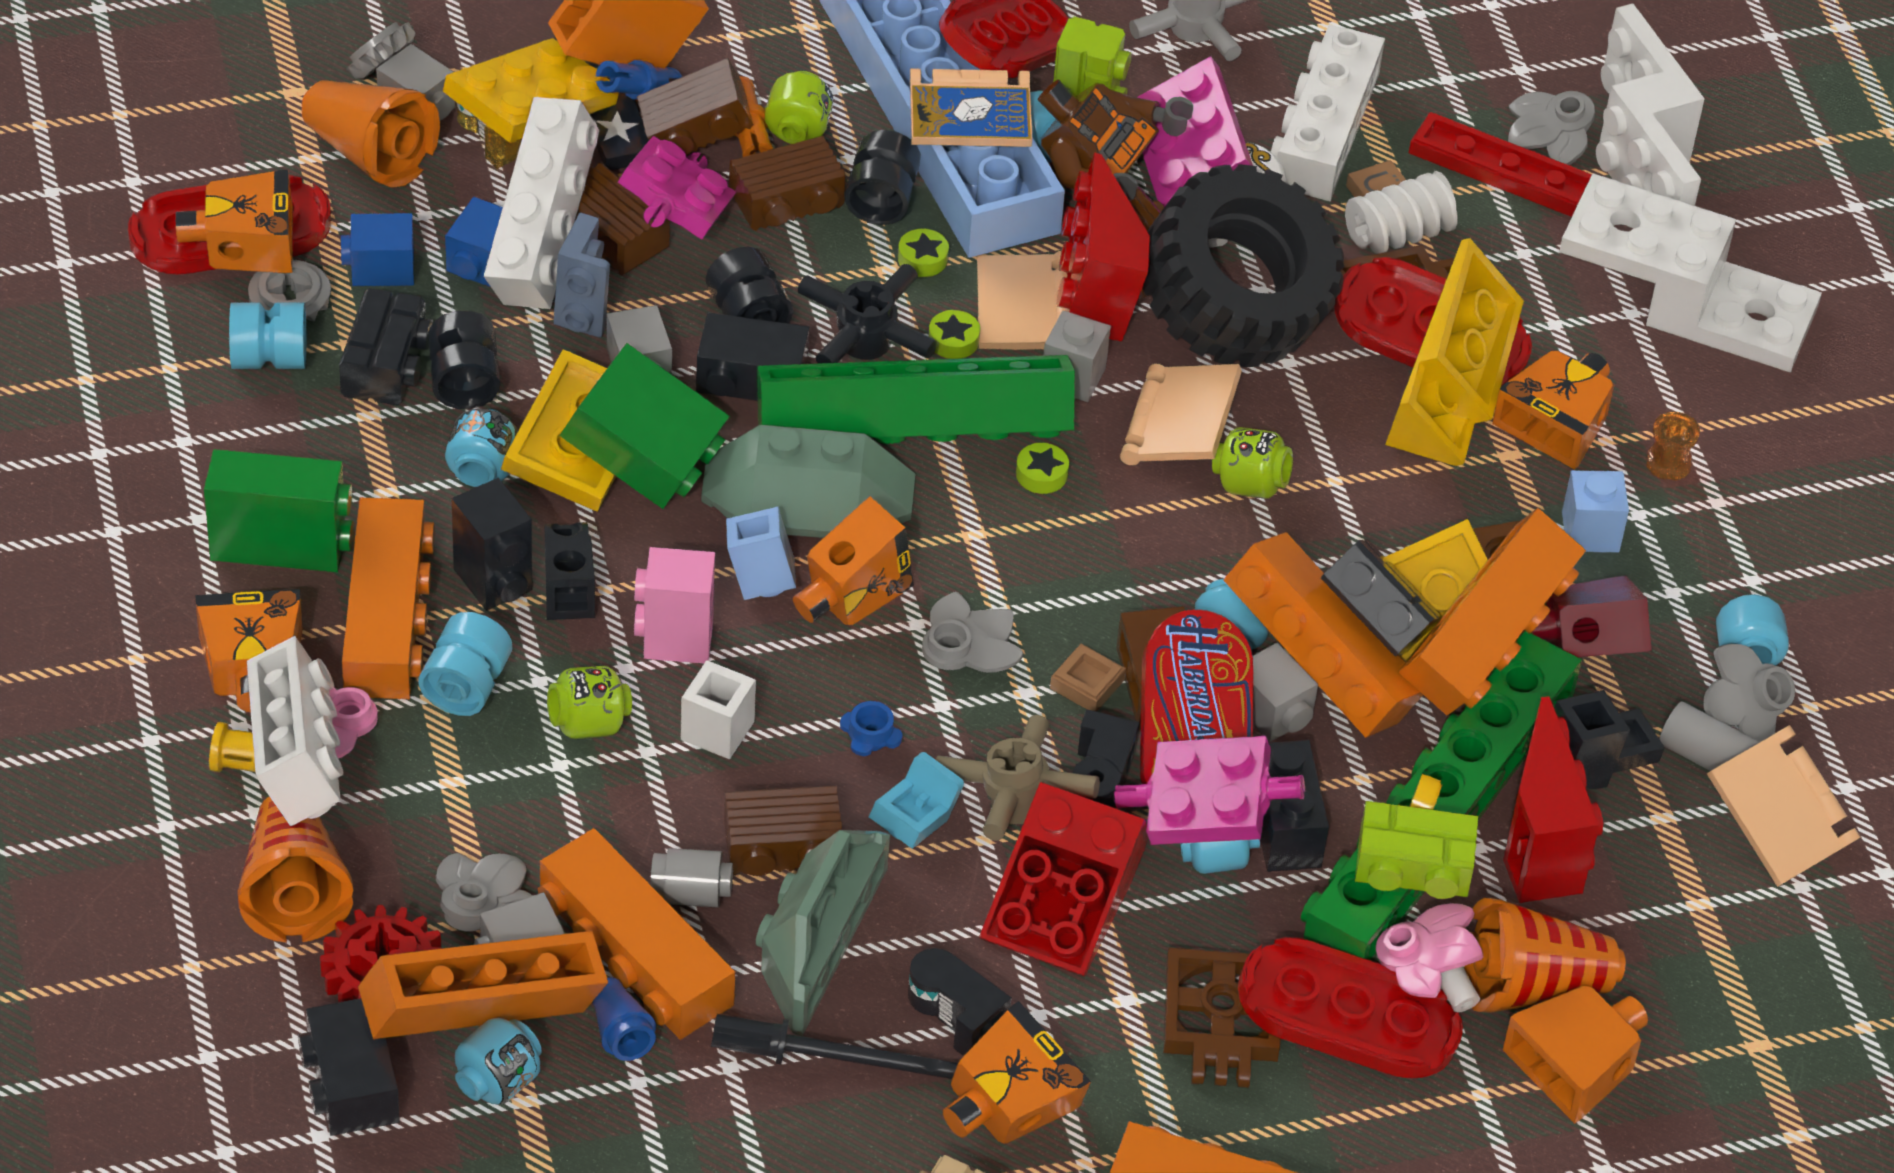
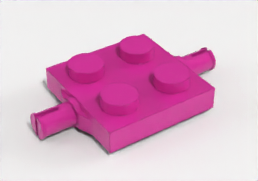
[617,136,736,240]
[1114,736,1305,845]

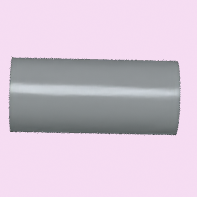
[1659,701,1760,771]

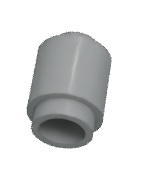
[651,848,733,908]

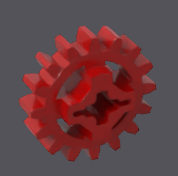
[320,905,443,1003]

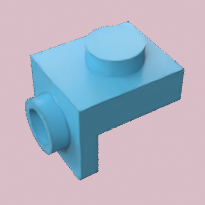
[869,752,964,849]

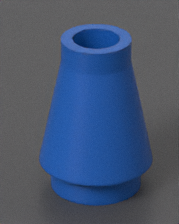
[593,977,656,1061]

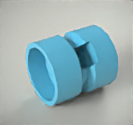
[229,302,307,369]
[418,612,512,716]

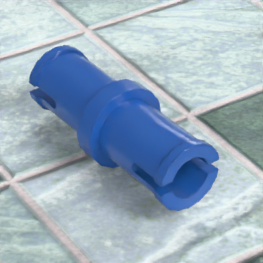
[596,60,682,100]

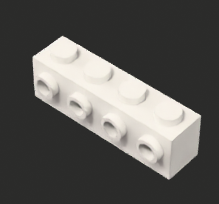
[1271,24,1385,202]
[484,97,600,309]
[247,636,343,826]

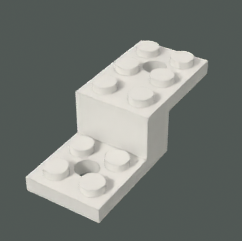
[1596,3,1704,206]
[1559,174,1822,373]

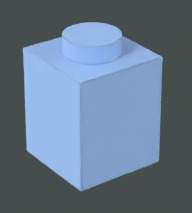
[1562,470,1629,552]
[726,507,796,600]

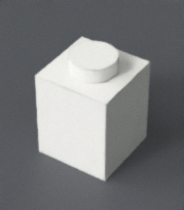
[681,660,756,759]

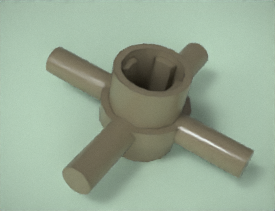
[935,715,1100,841]

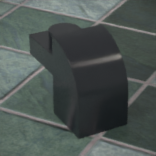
[1554,690,1665,789]

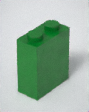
[559,343,729,509]
[204,449,354,573]

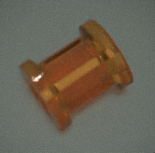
[1646,412,1700,480]

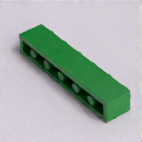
[757,355,1075,444]

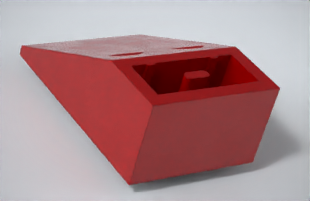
[1056,153,1150,342]
[1503,696,1603,903]
[979,782,1149,977]

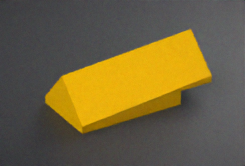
[1385,238,1524,466]

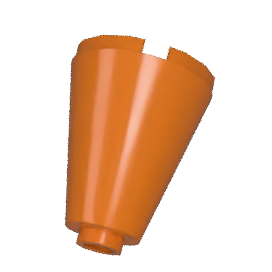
[302,80,440,188]

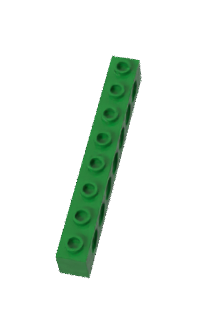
[1301,631,1582,961]

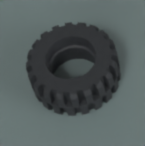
[1143,164,1344,367]

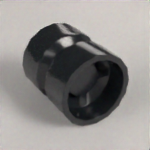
[845,130,921,225]
[705,246,794,324]
[428,311,500,409]

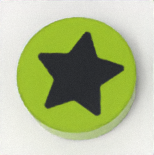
[898,229,949,277]
[929,310,980,359]
[1016,443,1069,494]

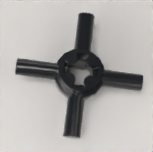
[798,264,937,364]

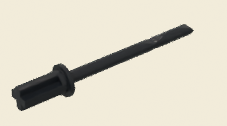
[711,1014,958,1079]

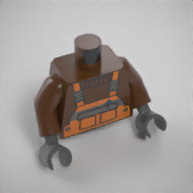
[1038,79,1194,201]

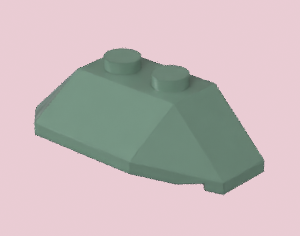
[701,425,915,538]
[756,830,890,1036]

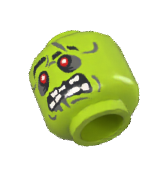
[765,71,833,144]
[1212,427,1293,499]
[547,666,632,739]

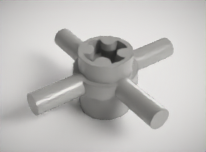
[1129,0,1249,61]

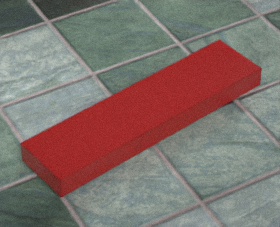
[1409,112,1592,217]

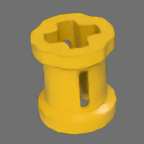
[209,722,256,773]

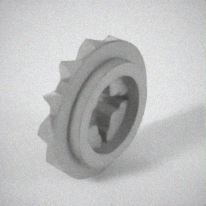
[346,22,416,79]
[248,260,331,321]

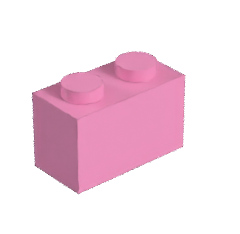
[634,547,715,664]

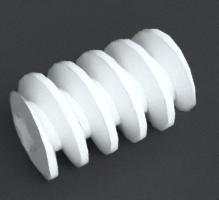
[1345,171,1457,254]

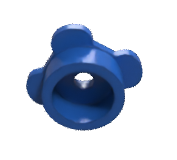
[840,701,903,756]

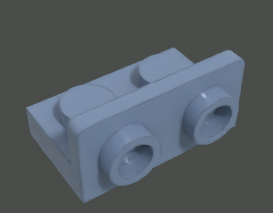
[554,213,610,337]

